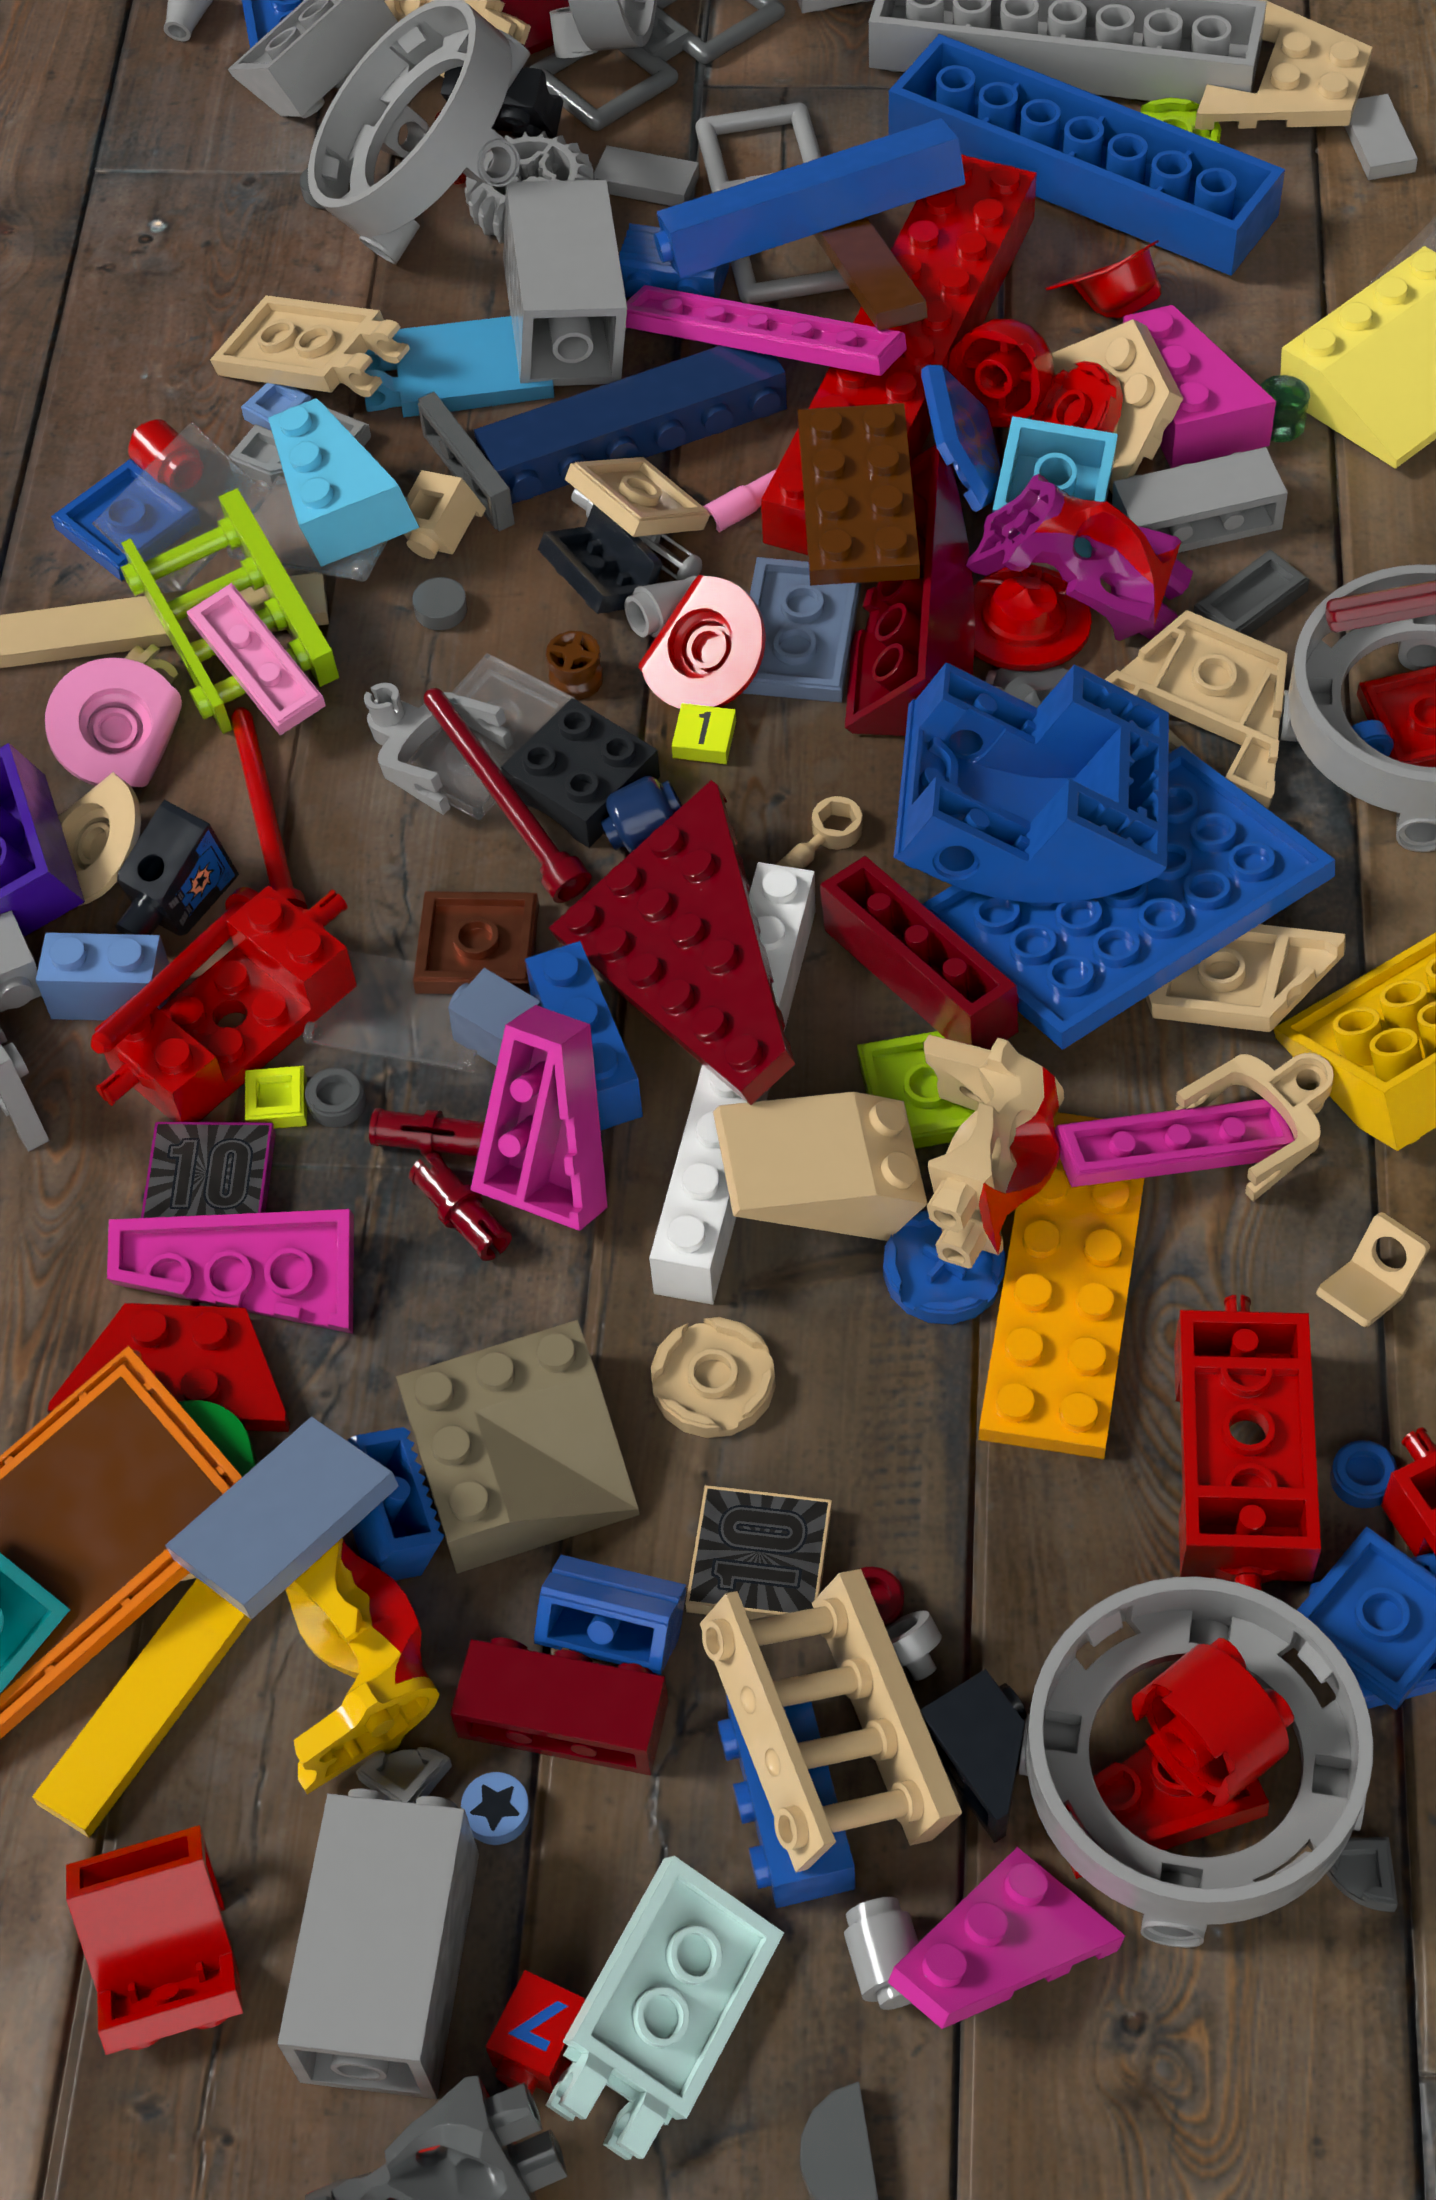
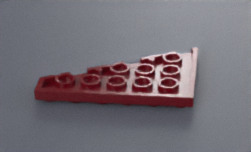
[549,780,795,1105]

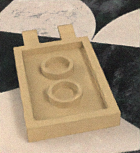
[210,295,410,397]

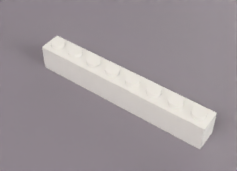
[649,862,816,1305]

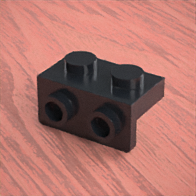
[538,504,662,614]

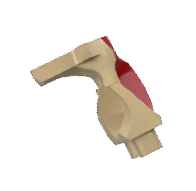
[923,1035,1064,1268]

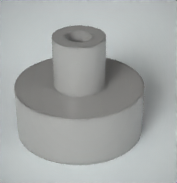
[885,1610,942,1681]

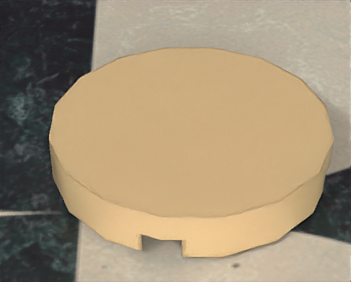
[651,1317,776,1438]

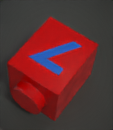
[485,1970,586,2095]

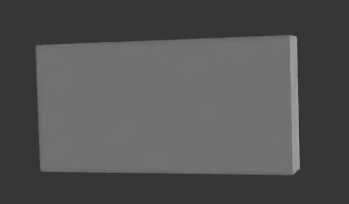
[1344,94,1418,180]
[593,146,700,206]

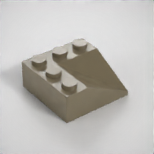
[396,1320,640,1574]

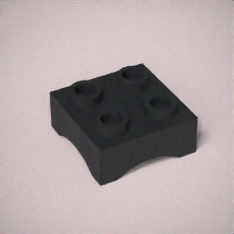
[441,66,564,138]
[500,697,660,848]

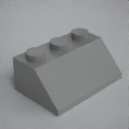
[228,0,398,118]

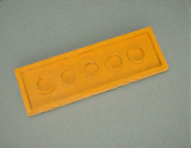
[978,1112,1144,1459]

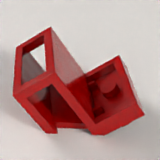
[66,1825,243,2055]

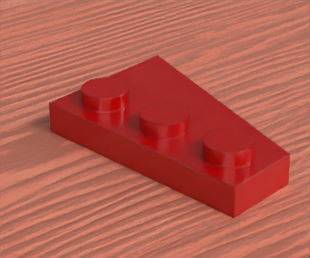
[1065,1745,1269,1879]

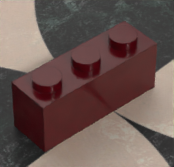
[450,1637,669,1776]

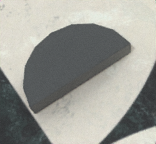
[800,2082,878,2200]

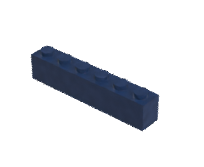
[474,345,787,504]

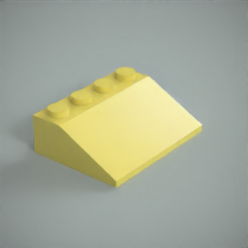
[1279,246,1436,469]

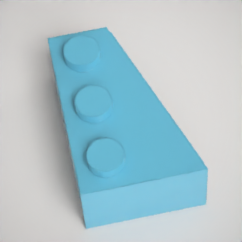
[268,398,419,567]

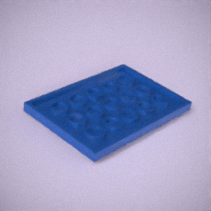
[922,746,1335,1050]

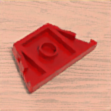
[47,1303,290,1432]

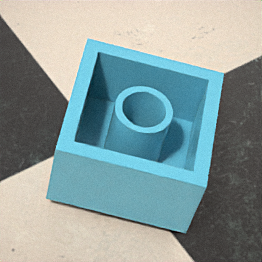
[992,416,1118,558]

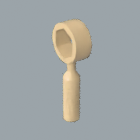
[776,796,862,869]

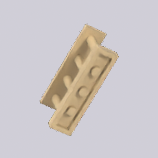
[700,1569,962,1872]

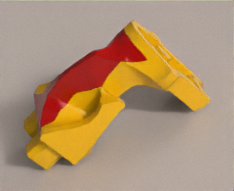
[285,1538,440,1795]

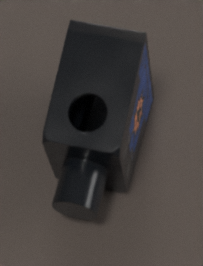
[115,799,239,936]

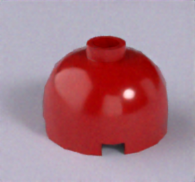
[947,319,1054,427]

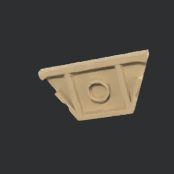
[1052,319,1183,494]
[1145,924,1346,1032]

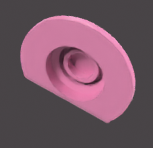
[45,658,182,787]

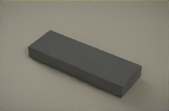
[418,392,515,532]

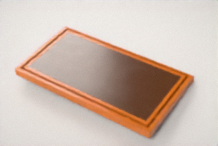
[0,1345,243,1739]

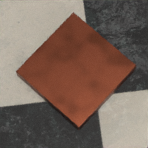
[413,891,539,995]

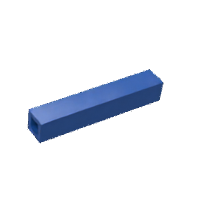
[654,118,966,279]

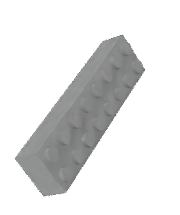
[869,0,1267,105]

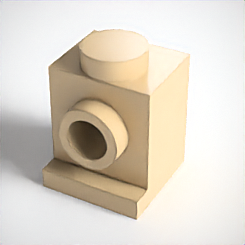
[403,470,486,559]

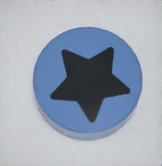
[461,1772,531,1845]

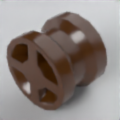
[546,631,603,700]

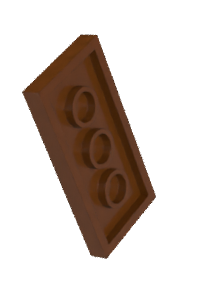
[798,403,920,586]

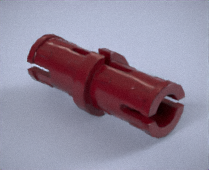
[369,1108,485,1156]
[409,1152,512,1261]

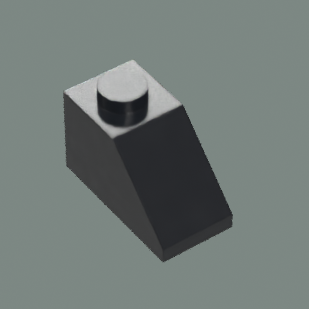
[920,1669,1027,1843]

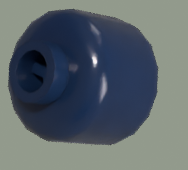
[601,776,682,853]

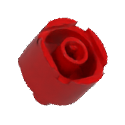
[1132,1638,1294,1807]

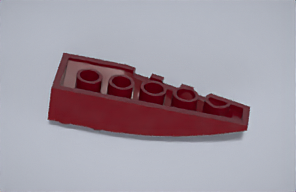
[845,444,975,736]

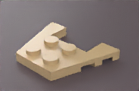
[1195,0,1373,130]
[1104,610,1288,809]

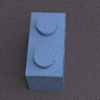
[36,932,169,1020]

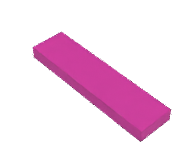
[1055,1099,1295,1187]

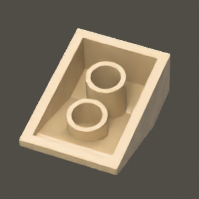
[713,1092,928,1241]

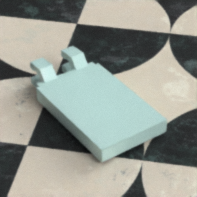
[545,1856,784,2160]

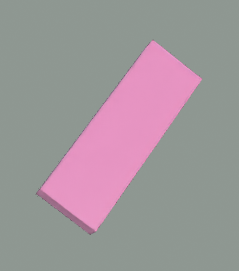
[186,583,326,736]

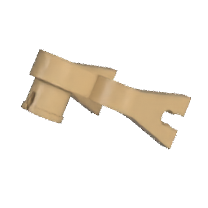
[1175,1053,1334,1202]

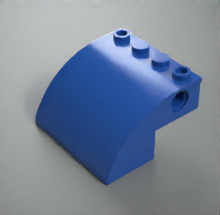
[894,662,1169,903]

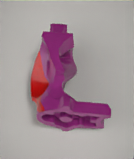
[966,474,1193,641]

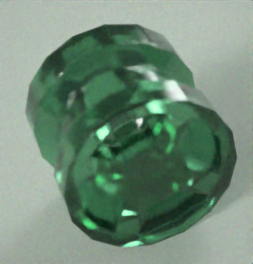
[1260,375,1310,443]

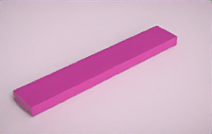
[626,285,907,376]

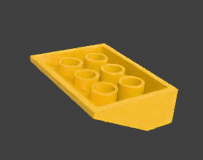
[1273,932,1436,1151]

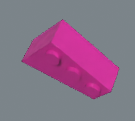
[1123,305,1276,468]

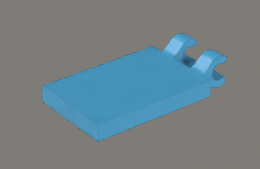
[364,316,554,417]

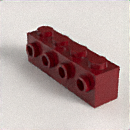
[820,856,1019,1050]

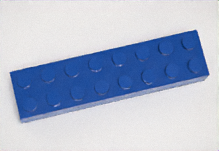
[888,34,1285,276]

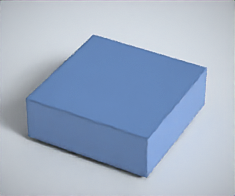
[241,383,313,430]

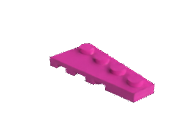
[107,1209,354,1334]

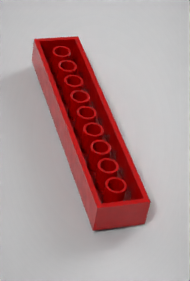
[761,154,1037,555]

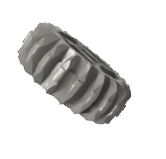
[465,131,596,244]

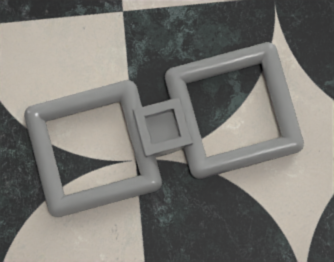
[695,102,849,304]

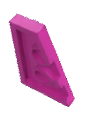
[888,1847,1125,2029]

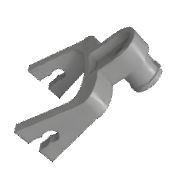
[364,683,514,815]

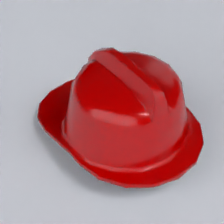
[1045,240,1161,318]

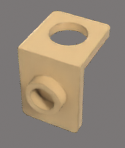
[1316,1212,1430,1327]

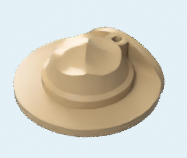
[58,772,141,906]

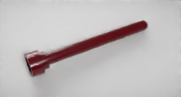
[423,688,592,903]

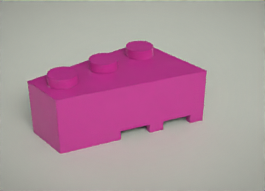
[470,1005,608,1231]

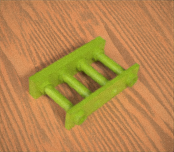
[120,488,339,734]

